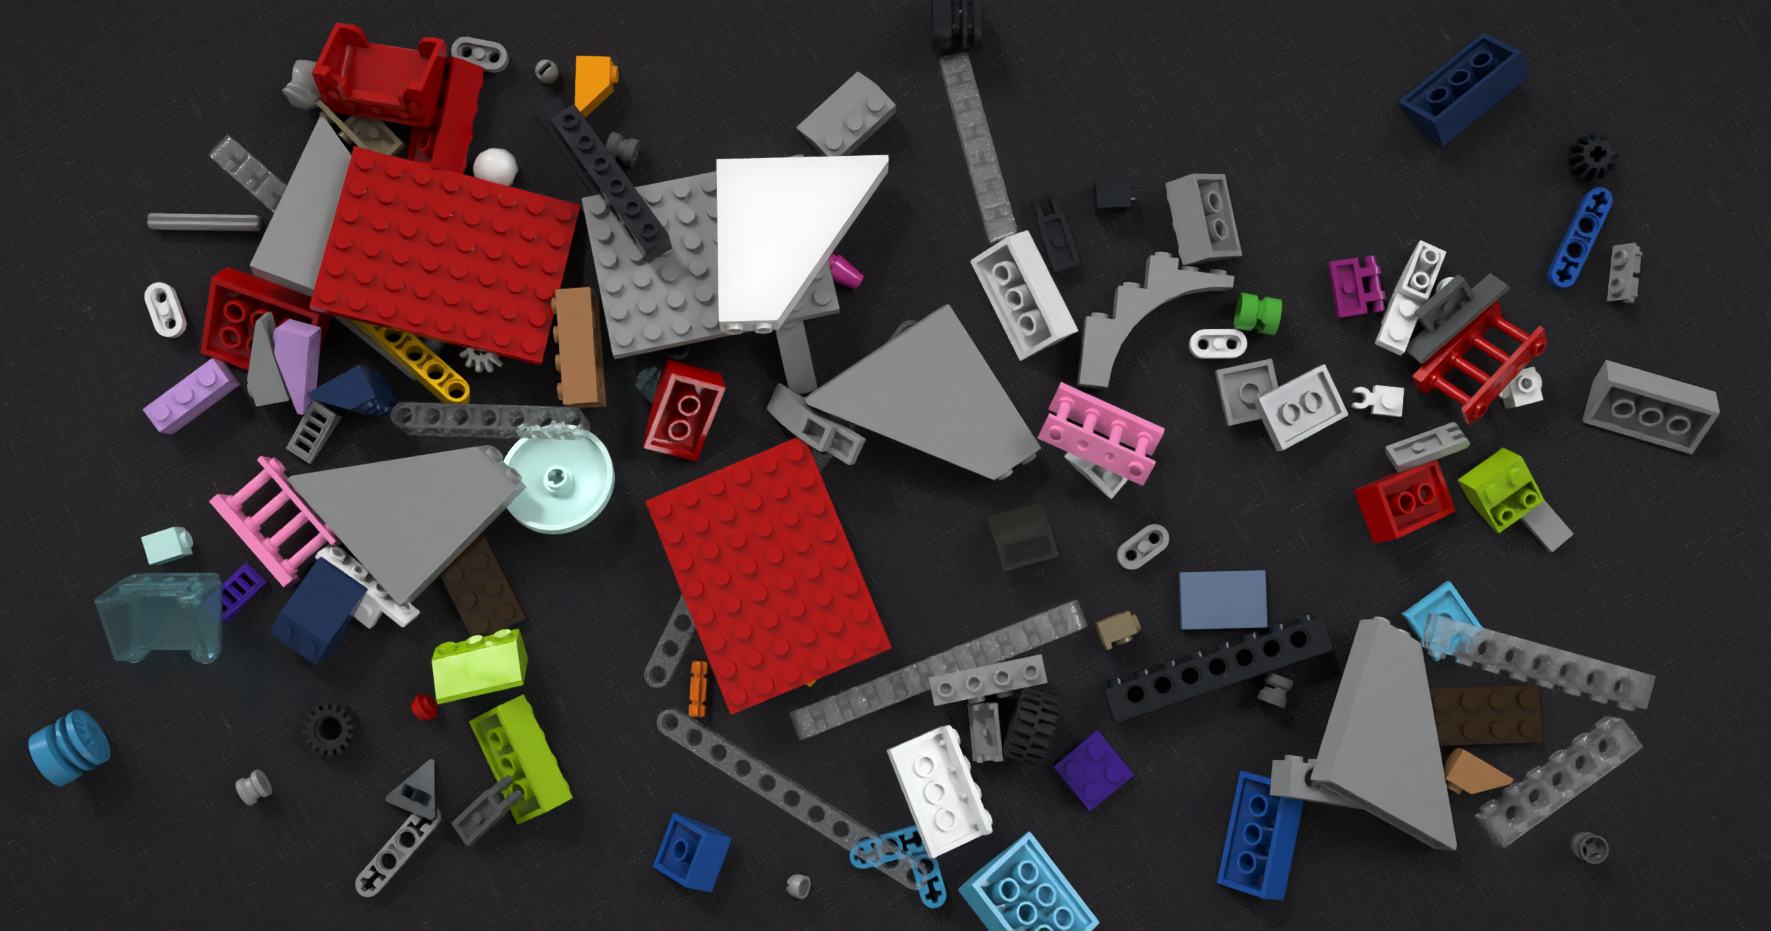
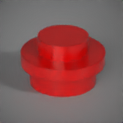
[411,693,438,721]

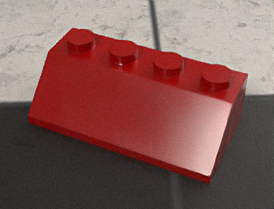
[406,57,484,174]

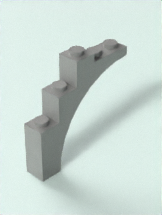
[1077,252,1234,390]

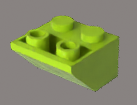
[1458,448,1545,533]

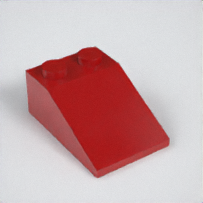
[643,359,726,461]
[1354,459,1456,543]

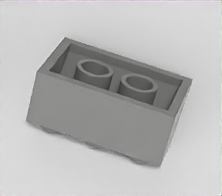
[796,71,896,157]
[1165,174,1242,266]

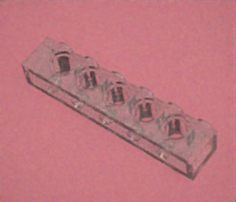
[1475,716,1643,848]

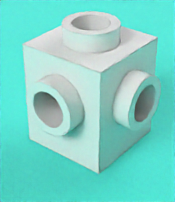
[1499,367,1543,409]

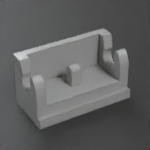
[967,701,1003,763]

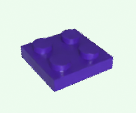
[1053,730,1134,811]

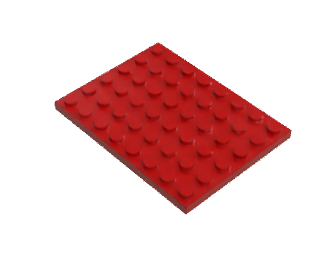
[309,146,580,366]
[645,437,892,715]

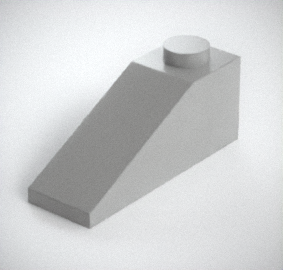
[247,312,291,406]
[776,320,818,395]

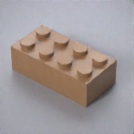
[551,287,606,409]

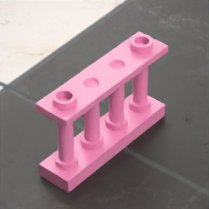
[1038,382,1164,486]
[209,456,343,587]

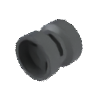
[606,132,640,167]
[1257,672,1294,708]
[1570,831,1609,864]

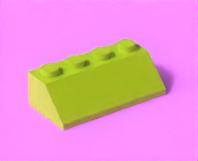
[469,694,573,825]

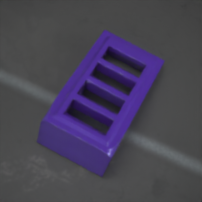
[202,562,269,623]

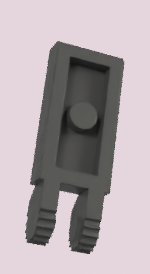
[451,776,523,847]

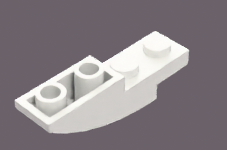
[1375,240,1446,356]

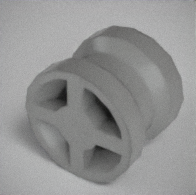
[236,769,272,806]

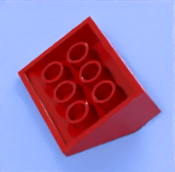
[200,267,332,370]

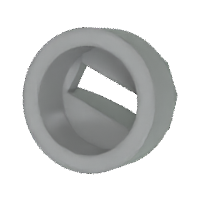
[535,60,559,84]
[786,874,811,899]

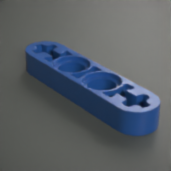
[1547,187,1613,289]

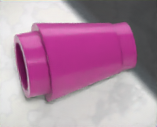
[828,253,864,290]

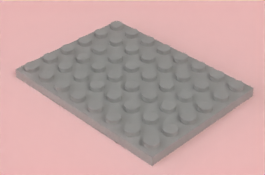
[582,154,840,359]

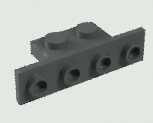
[1405,273,1510,364]

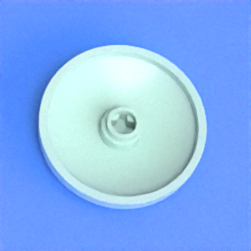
[504,424,615,534]

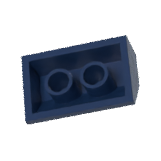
[307,365,399,418]

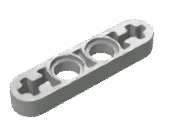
[355,807,441,897]

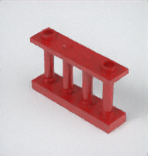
[1412,300,1548,425]

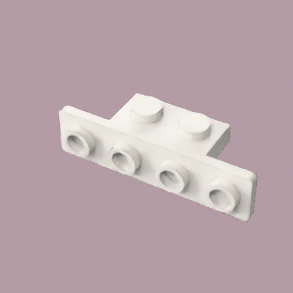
[315,544,420,629]

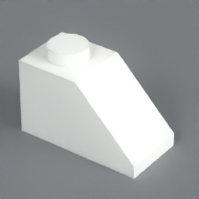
[1064,452,1128,499]

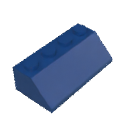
[1217,771,1304,900]

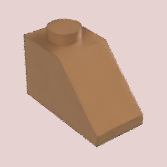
[1443,747,1513,795]

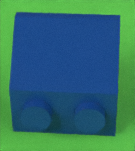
[653,813,732,892]

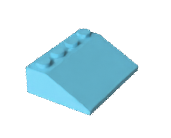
[958,831,1100,931]

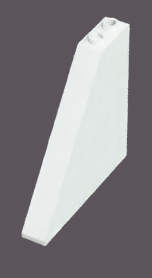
[717,155,889,334]

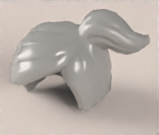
[282,60,323,110]

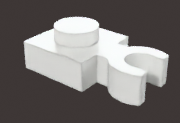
[1351,385,1404,417]

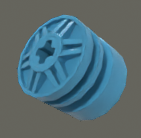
[29,709,110,787]

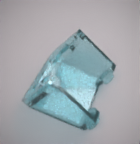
[94,573,222,664]

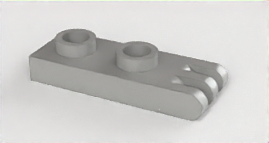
[1385,422,1470,473]

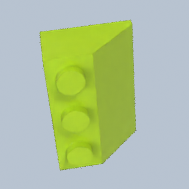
[432,629,528,704]

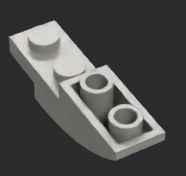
[767,383,866,465]

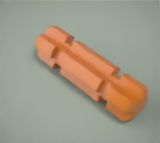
[689,661,709,717]

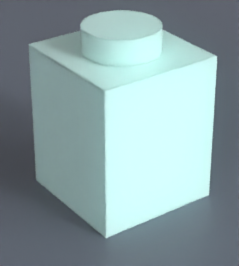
[141,527,193,565]

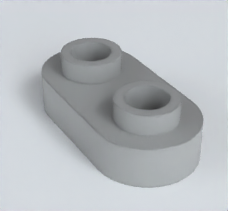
[451,37,509,73]
[1116,524,1169,569]

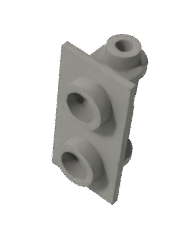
[1607,243,1642,303]

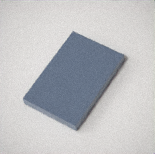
[1179,570,1267,629]

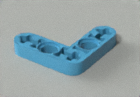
[849,825,946,908]

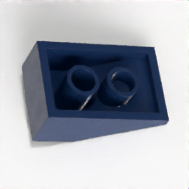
[269,557,368,665]

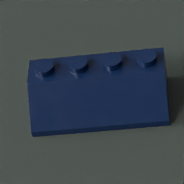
[1398,32,1529,146]

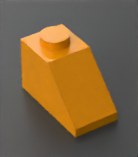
[575,56,619,118]

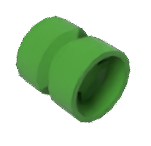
[1234,293,1282,336]

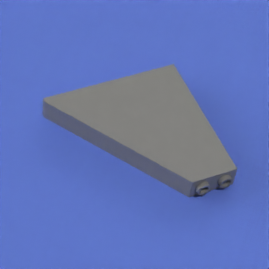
[250,117,418,337]
[802,304,1041,481]
[287,445,526,606]
[1310,616,1457,850]

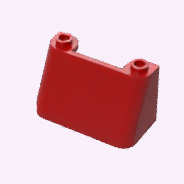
[312,22,447,127]

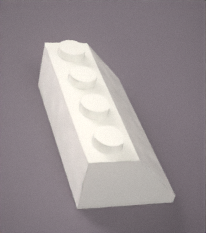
[970,230,1078,361]

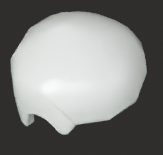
[473,148,519,186]

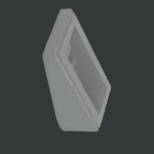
[286,400,342,464]

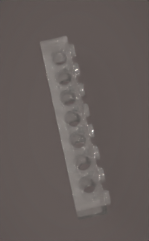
[1420,613,1656,712]

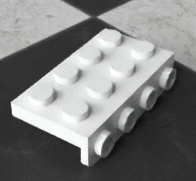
[887,725,993,858]

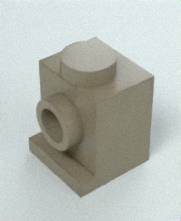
[1094,611,1141,650]

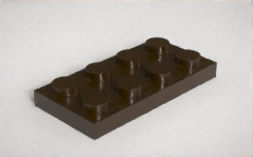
[440,531,528,637]
[1429,684,1542,746]

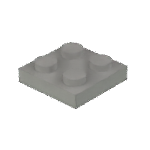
[1215,359,1278,426]

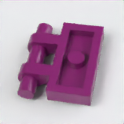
[1328,255,1386,319]

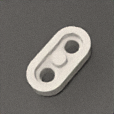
[145,282,186,338]
[1189,329,1247,359]

